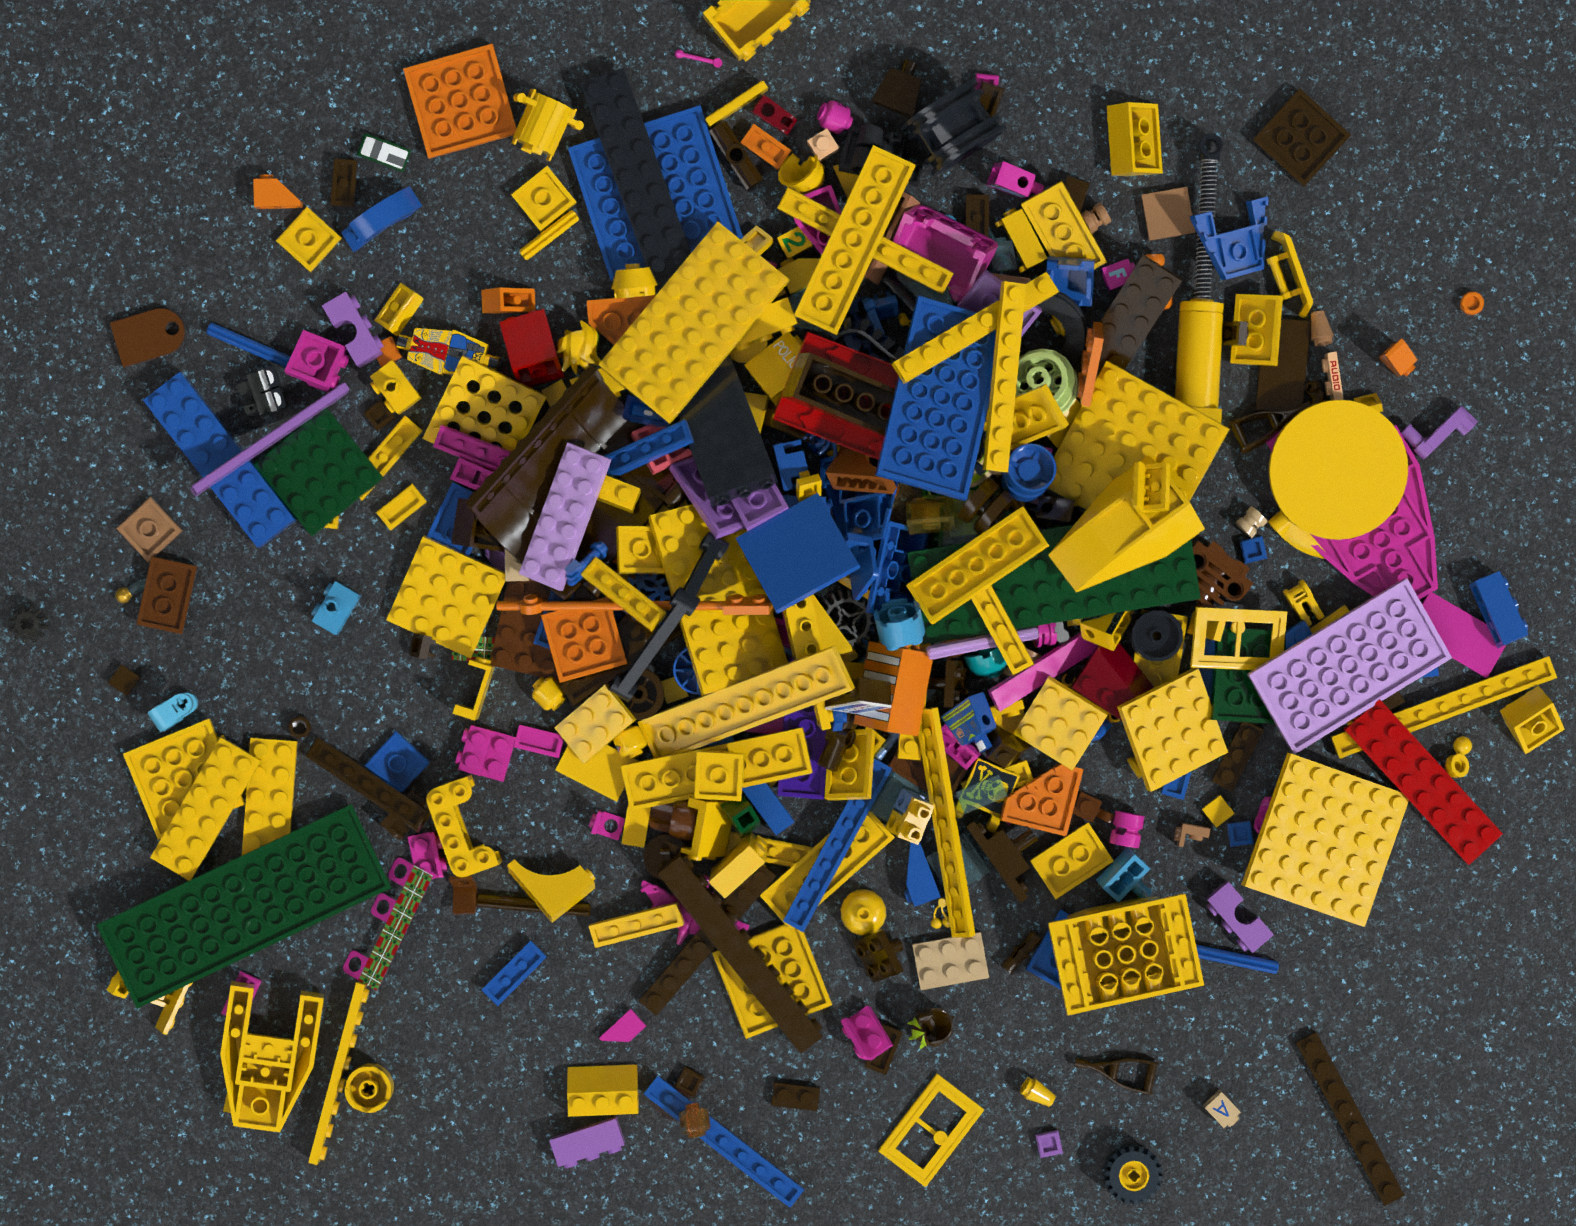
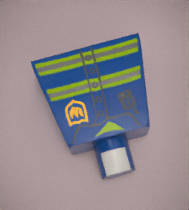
[941,692,996,753]

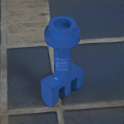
[565,541,608,586]

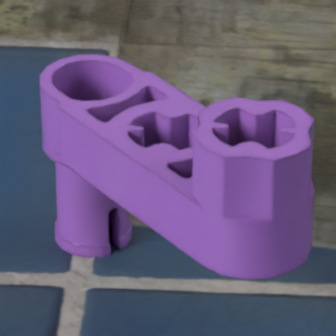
[1401,405,1478,460]

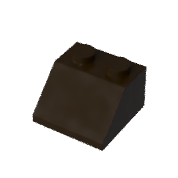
[451,498,505,552]

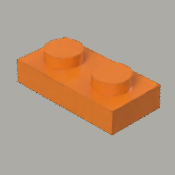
[740,124,792,170]

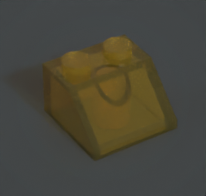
[906,496,956,535]

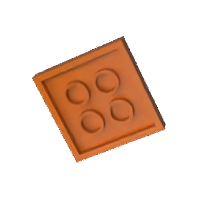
[1077,321,1104,407]
[541,597,628,683]

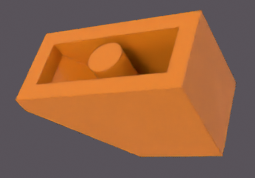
[253,174,303,209]
[481,288,536,314]
[1378,338,1417,377]

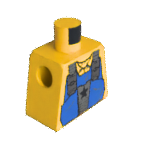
[442,330,500,375]

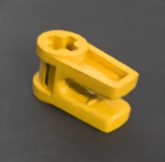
[1283,579,1325,627]

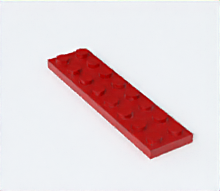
[1344,699,1503,865]

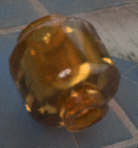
[678,1103,711,1138]

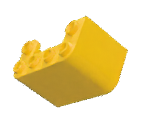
[703,0,811,62]
[426,774,503,877]

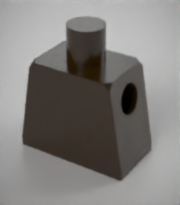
[871,59,921,118]

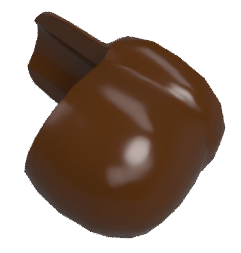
[649,799,698,841]

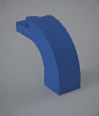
[341,186,422,252]

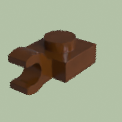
[1073,792,1114,823]

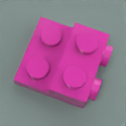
[284,330,349,393]
[455,725,516,782]

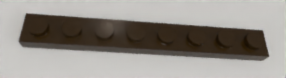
[639,864,776,1016]
[1295,1031,1405,1206]

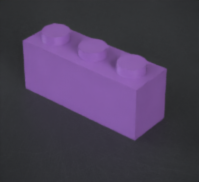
[549,1116,625,1169]

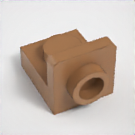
[1174,822,1210,847]

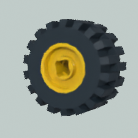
[1103,1144,1163,1205]

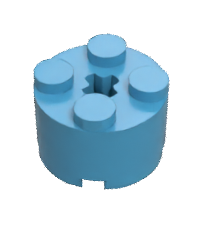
[874,598,925,651]

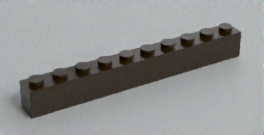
[657,853,823,1054]

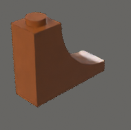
[825,446,897,494]

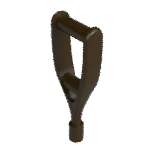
[1228,401,1311,454]
[1074,1057,1159,1095]

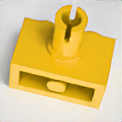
[370,360,422,415]

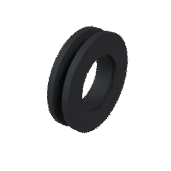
[1019,291,1087,372]

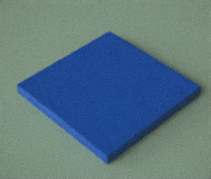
[736,493,860,614]

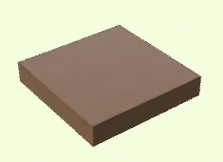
[1141,187,1195,241]
[116,497,183,562]

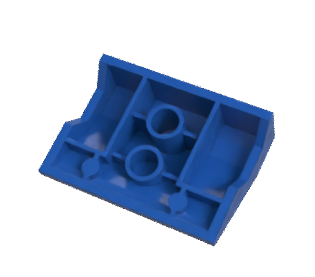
[866,521,930,614]

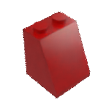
[499,309,565,387]

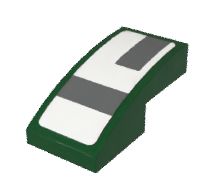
[357,133,411,172]

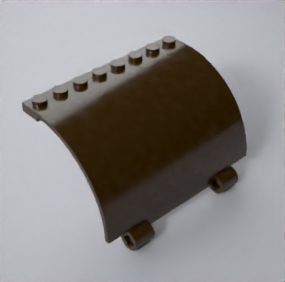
[465,365,687,601]

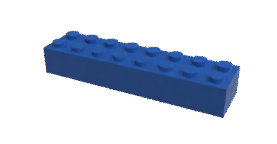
[143,372,297,548]

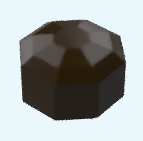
[288,716,312,739]

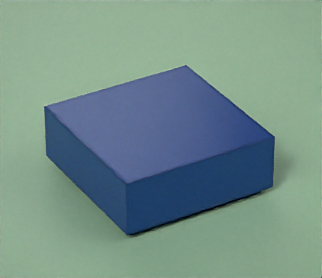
[1239,536,1267,564]
[1226,820,1254,847]

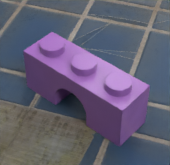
[322,292,384,368]
[1205,880,1274,953]

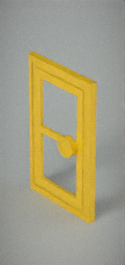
[1190,607,1287,670]
[878,1073,984,1187]

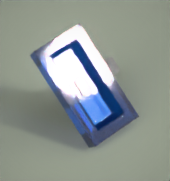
[622,395,670,429]

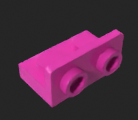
[408,830,448,879]
[840,1006,893,1060]

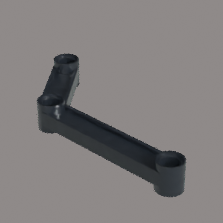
[608,531,729,702]

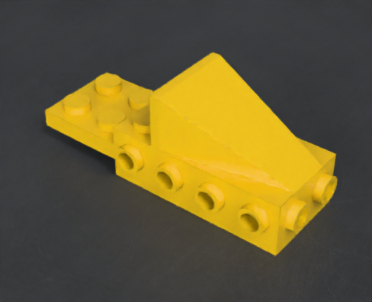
[783,594,853,730]

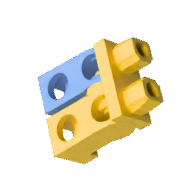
[885,788,934,845]

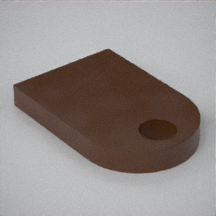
[110,308,185,368]

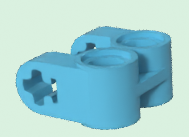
[147,693,198,733]

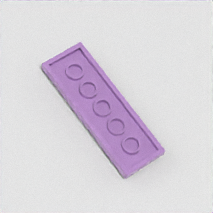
[519,442,612,591]

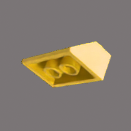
[1107,102,1163,176]
[567,1064,639,1117]

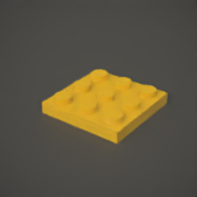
[1013,676,1109,771]

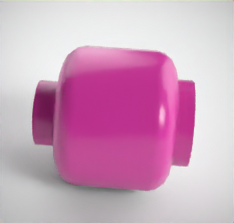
[817,100,853,134]

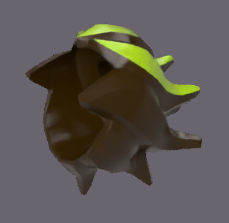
[907,1007,954,1049]

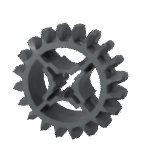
[822,587,875,649]

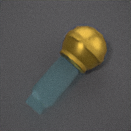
[115,578,146,603]

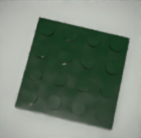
[254,407,384,537]
[1211,627,1286,724]

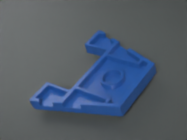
[1190,196,1269,280]

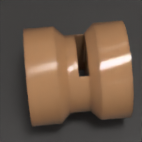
[1081,202,1112,233]

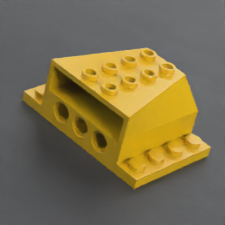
[1048,893,1204,1015]

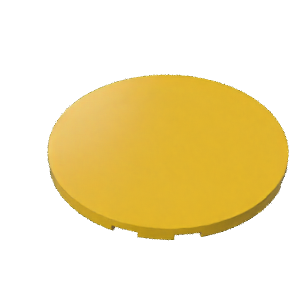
[1269,400,1408,540]

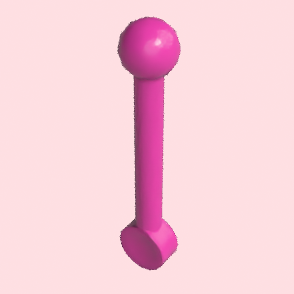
[675,49,722,68]

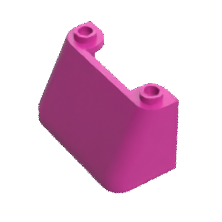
[893,205,998,302]

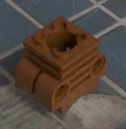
[1192,541,1254,608]

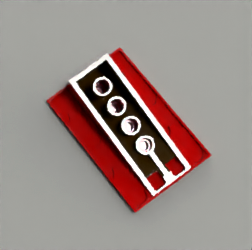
[772,332,898,460]

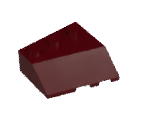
[1070,643,1154,721]

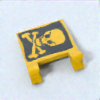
[954,758,1020,833]

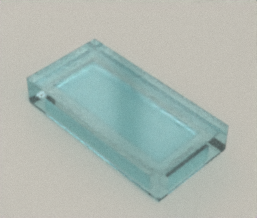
[956,775,1007,814]

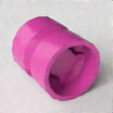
[1109,811,1145,848]

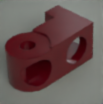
[751,95,798,136]

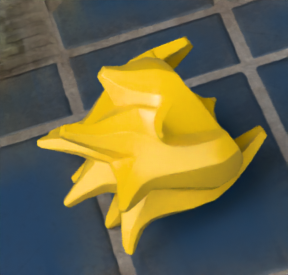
[556,320,601,375]

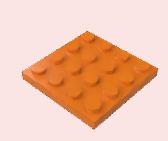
[403,44,517,159]

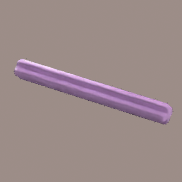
[926,626,1039,660]

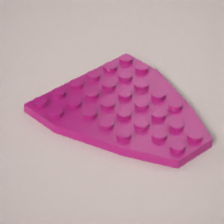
[1311,425,1438,599]

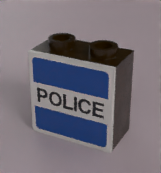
[825,677,892,714]

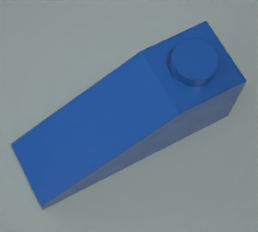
[903,842,940,907]

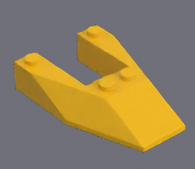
[220,981,324,1132]

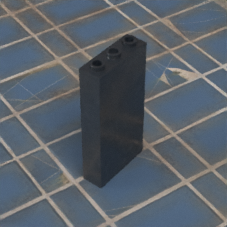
[678,355,778,507]

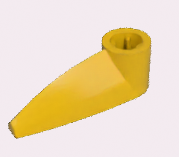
[1268,510,1324,559]

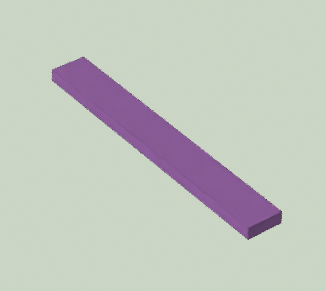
[191,383,350,497]

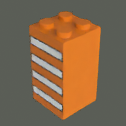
[853,641,933,736]

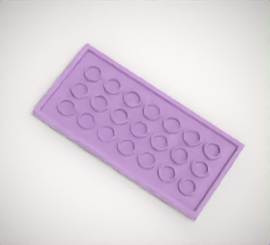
[1247,578,1452,754]

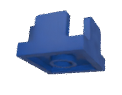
[1046,256,1095,307]
[773,440,808,492]

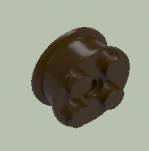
[619,669,664,720]

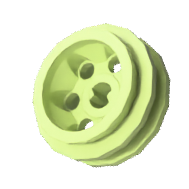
[1016,349,1078,413]

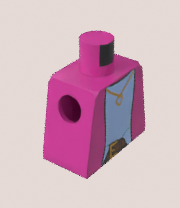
[986,161,1044,198]

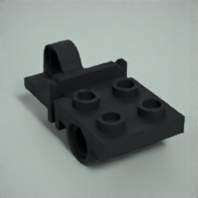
[839,124,923,187]

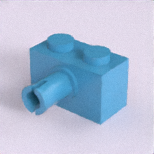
[311,581,361,635]
[1096,847,1152,903]

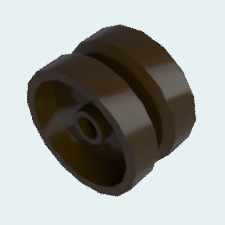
[957,477,1015,535]

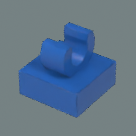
[874,291,899,321]

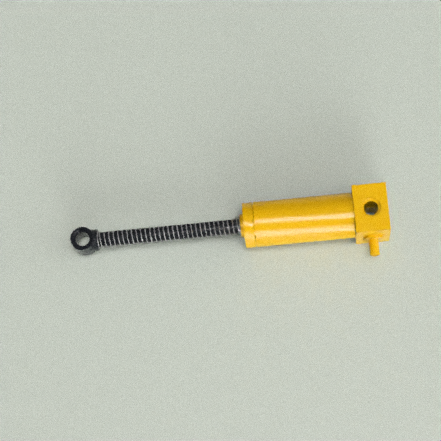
[1175,133,1224,423]

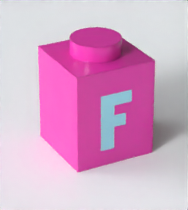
[1100,259,1135,292]

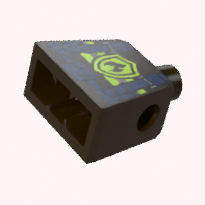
[1025,496,1081,529]

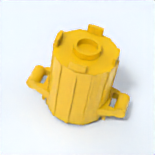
[511,89,584,161]

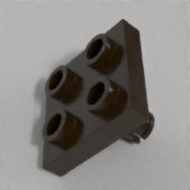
[927,660,969,708]
[853,929,904,983]

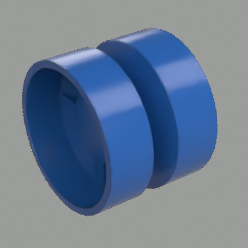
[1000,444,1056,502]

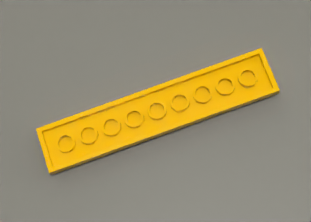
[637,645,855,758]

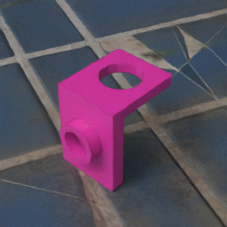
[589,810,625,840]

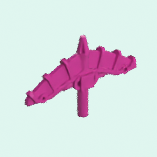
[640,875,750,945]

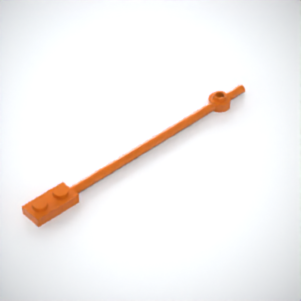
[496,594,773,615]

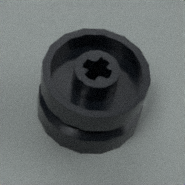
[1129,610,1183,661]

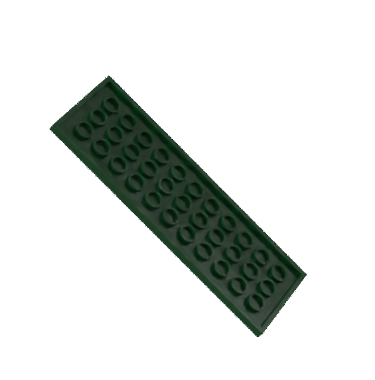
[907,524,1201,644]
[97,804,392,1009]

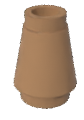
[1311,311,1334,346]

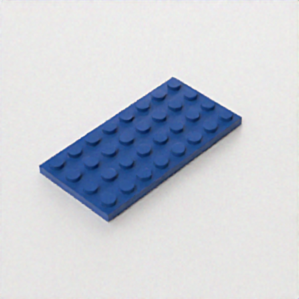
[875,296,996,501]

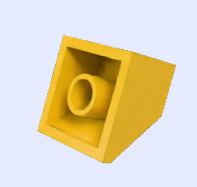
[1500,686,1564,754]

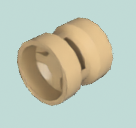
[1235,506,1268,538]

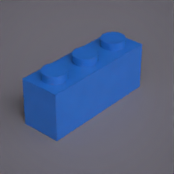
[1469,571,1529,649]

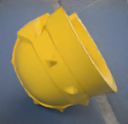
[778,153,825,195]

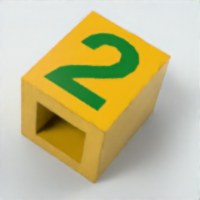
[777,227,812,259]

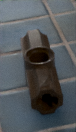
[709,120,763,191]
[817,712,856,772]

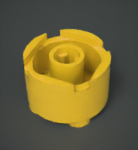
[345,1063,394,1113]

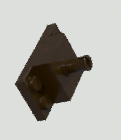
[964,819,1038,903]

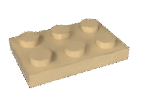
[912,932,989,990]

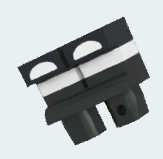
[236,365,289,416]

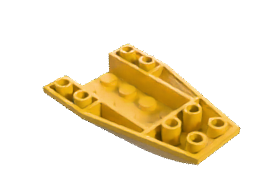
[1048,455,1205,593]

